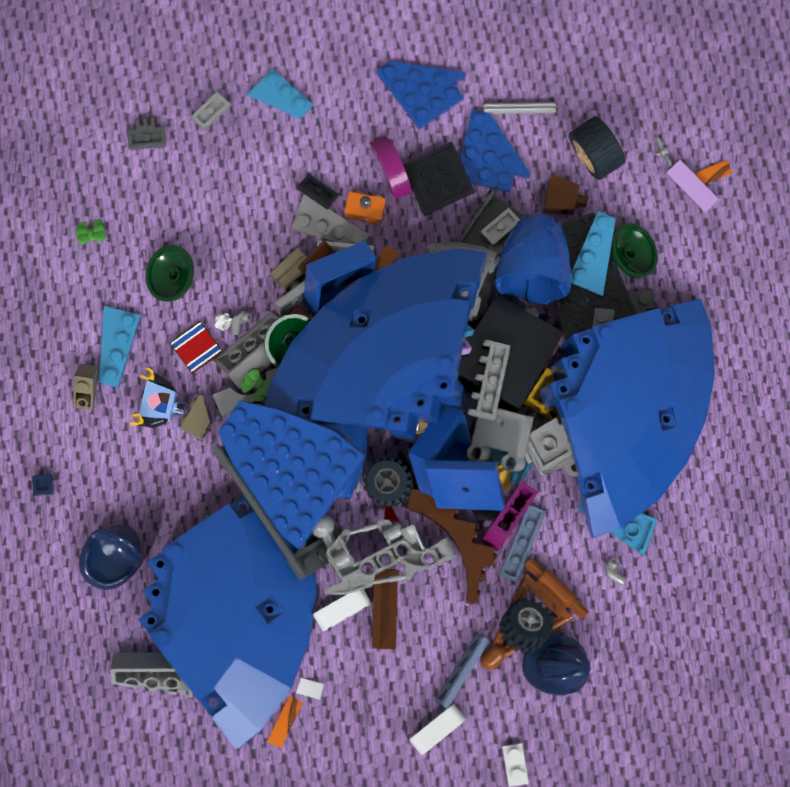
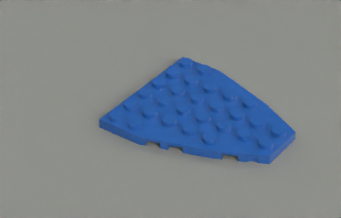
[218,401,367,549]

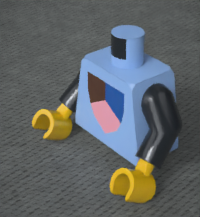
[129,368,186,428]

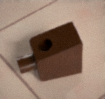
[543,174,588,214]

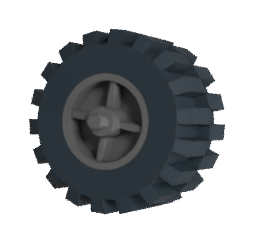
[363,457,414,506]

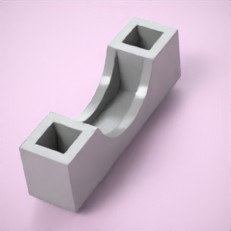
[213,367,278,419]

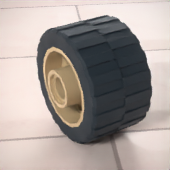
[569,116,626,180]

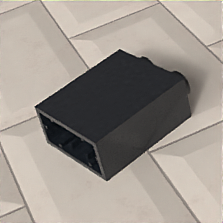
[457,295,564,413]

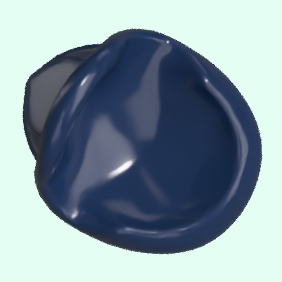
[79,525,143,590]
[522,635,591,696]

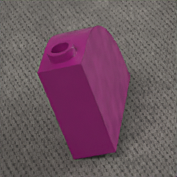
[481,481,538,551]

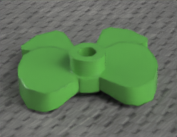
[76,220,106,245]
[241,369,272,402]

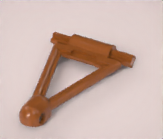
[480,558,589,670]

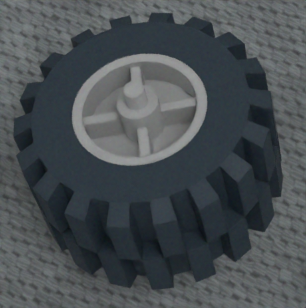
[499,598,554,653]

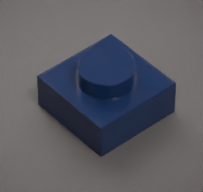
[32,474,54,496]

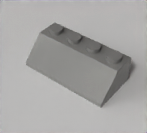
[213,312,293,390]

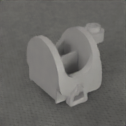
[524,417,578,477]

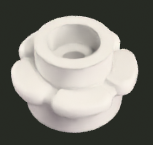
[215,313,232,331]

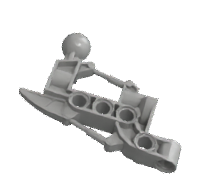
[313,514,457,595]

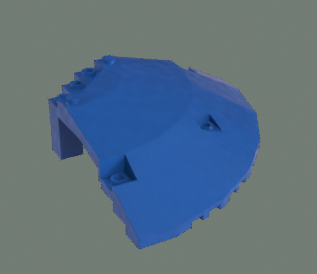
[265,248,487,440]
[539,299,715,538]
[138,495,317,749]

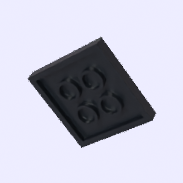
[403,141,475,217]

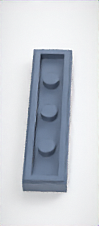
[499,504,546,583]
[435,634,489,709]

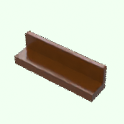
[372,570,398,649]

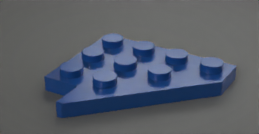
[376,61,466,130]
[460,110,530,192]

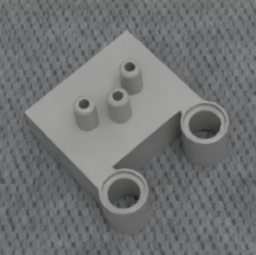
[467,407,534,472]

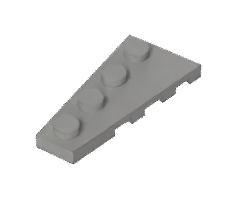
[292,194,369,244]

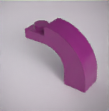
[369,136,412,200]

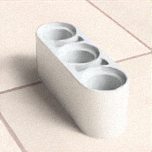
[313,589,372,632]
[409,704,466,756]

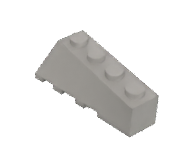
[110,652,193,698]

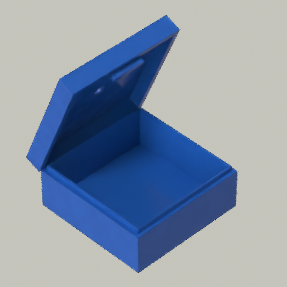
[303,240,376,323]
[409,404,506,511]

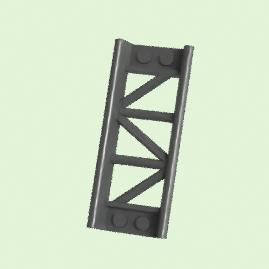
[213,444,351,581]

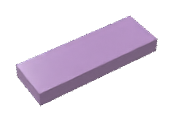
[666,160,719,213]

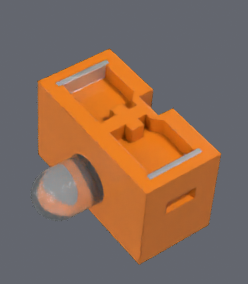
[344,191,386,225]

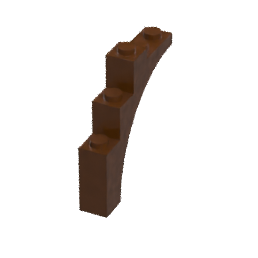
[407,489,497,605]

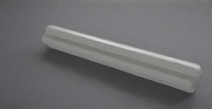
[483,102,556,114]

